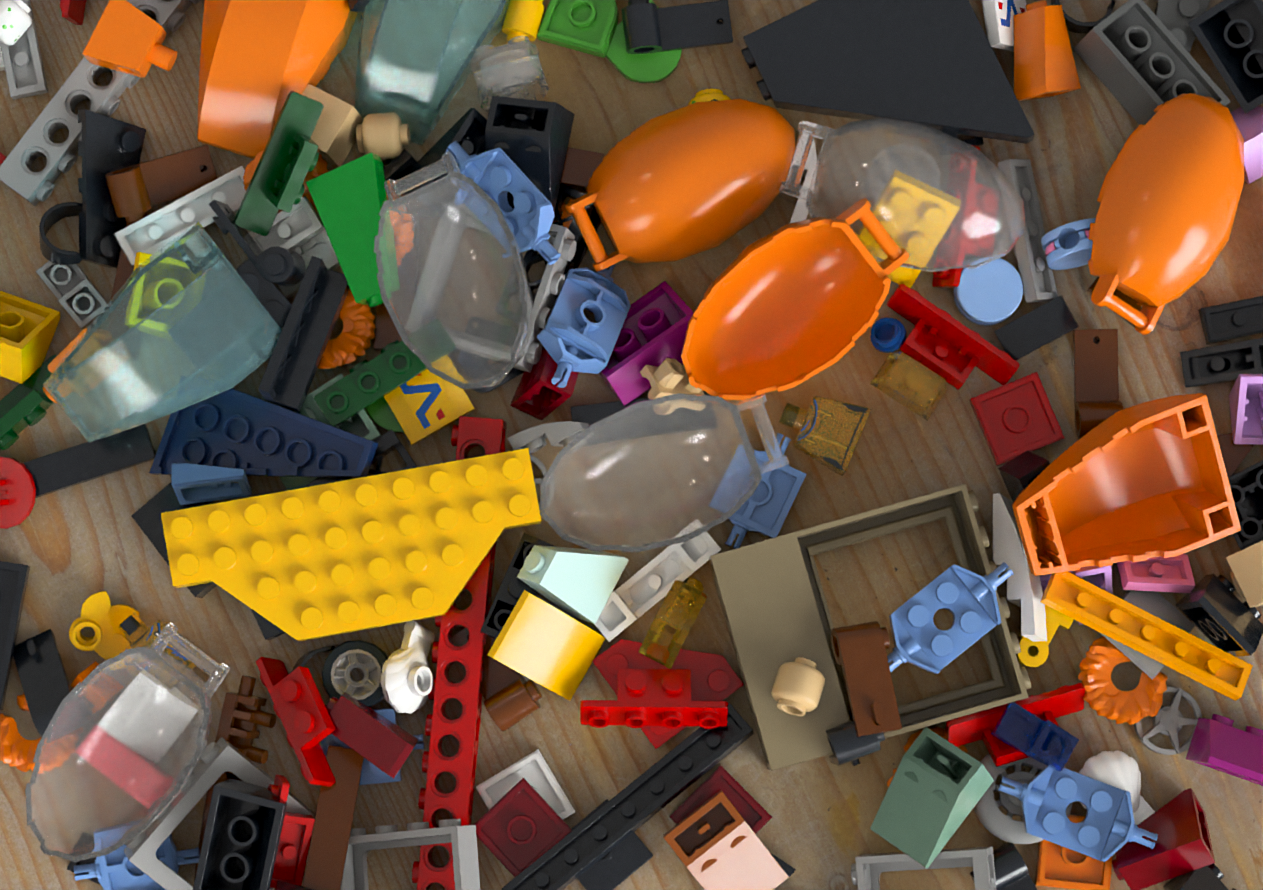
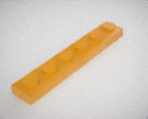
[1040,571,1253,701]

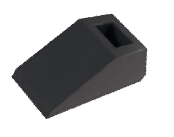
[480,533,557,639]

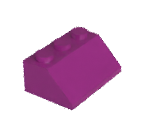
[599,281,694,406]
[1186,714,1263,786]

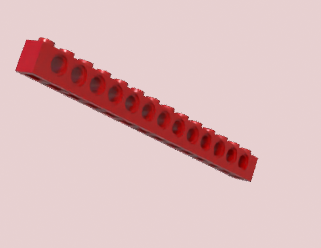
[412,416,507,890]

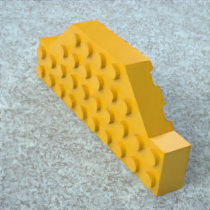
[161,448,541,641]

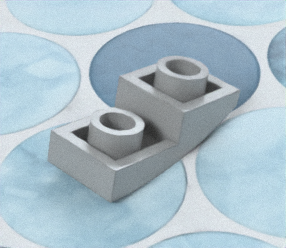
[36,249,109,328]
[507,421,591,454]

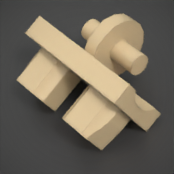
[640,358,707,413]

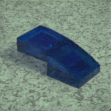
[991,702,1079,772]

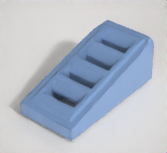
[171,463,252,505]

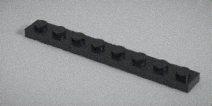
[502,703,754,890]

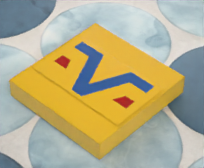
[384,358,475,446]

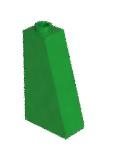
[306,152,397,307]

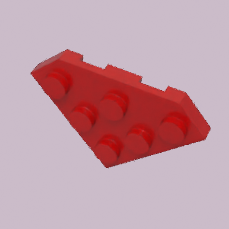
[592,639,744,749]

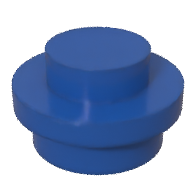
[870,318,906,353]

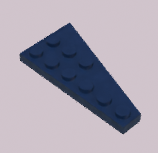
[149,371,379,478]

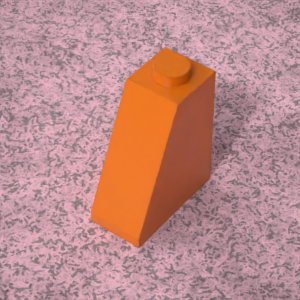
[1014,0,1081,101]

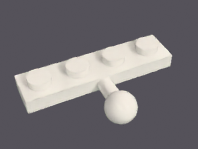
[114,166,246,274]

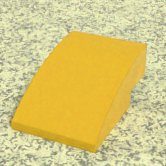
[487,590,606,701]

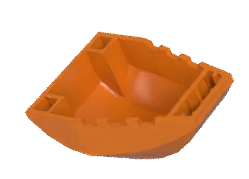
[197,0,358,159]
[1012,393,1241,576]

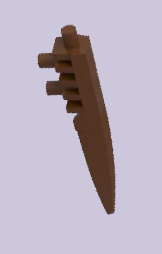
[194,675,277,882]

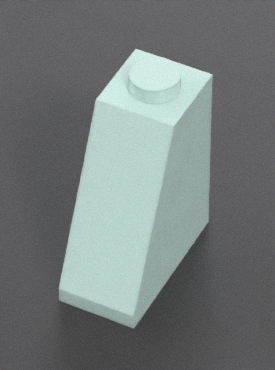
[517,545,629,624]

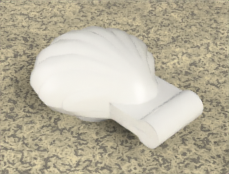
[380,621,435,714]
[1079,750,1155,825]

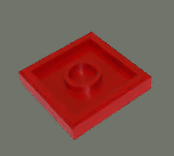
[969,372,1065,466]

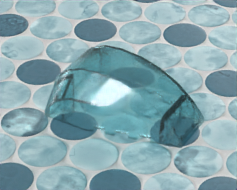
[355,0,510,146]
[43,221,282,443]

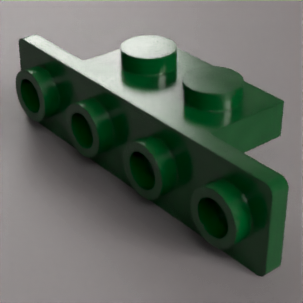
[234,91,324,236]
[314,320,455,427]
[0,355,57,451]

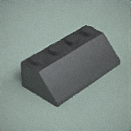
[1073,0,1231,125]

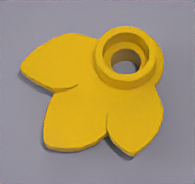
[69,591,140,660]

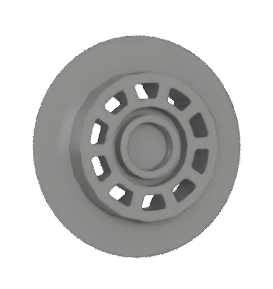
[974,751,1073,844]

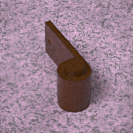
[105,144,217,222]
[1073,329,1126,438]
[831,621,902,737]
[451,628,542,732]

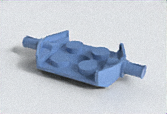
[446,141,561,265]
[537,264,631,388]
[887,562,1014,674]
[998,763,1158,862]

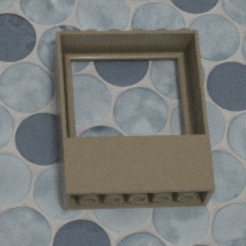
[708,484,1031,771]

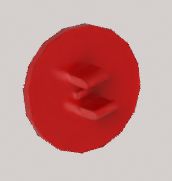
[0,457,36,529]

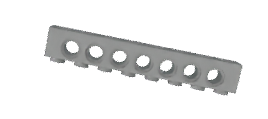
[0,0,200,206]

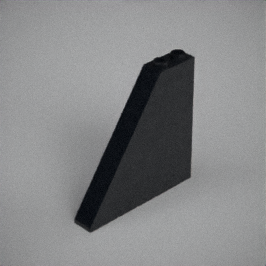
[741,0,1035,144]

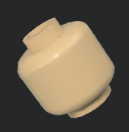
[356,112,411,160]
[772,657,825,716]

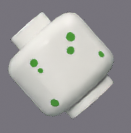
[0,0,32,45]

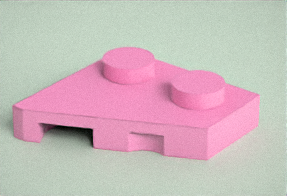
[1117,554,1196,593]

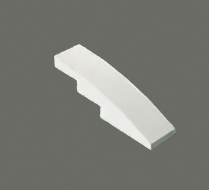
[993,493,1047,642]

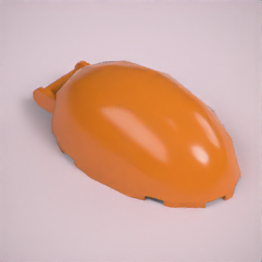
[1088,93,1244,335]
[564,98,797,272]
[681,198,909,400]

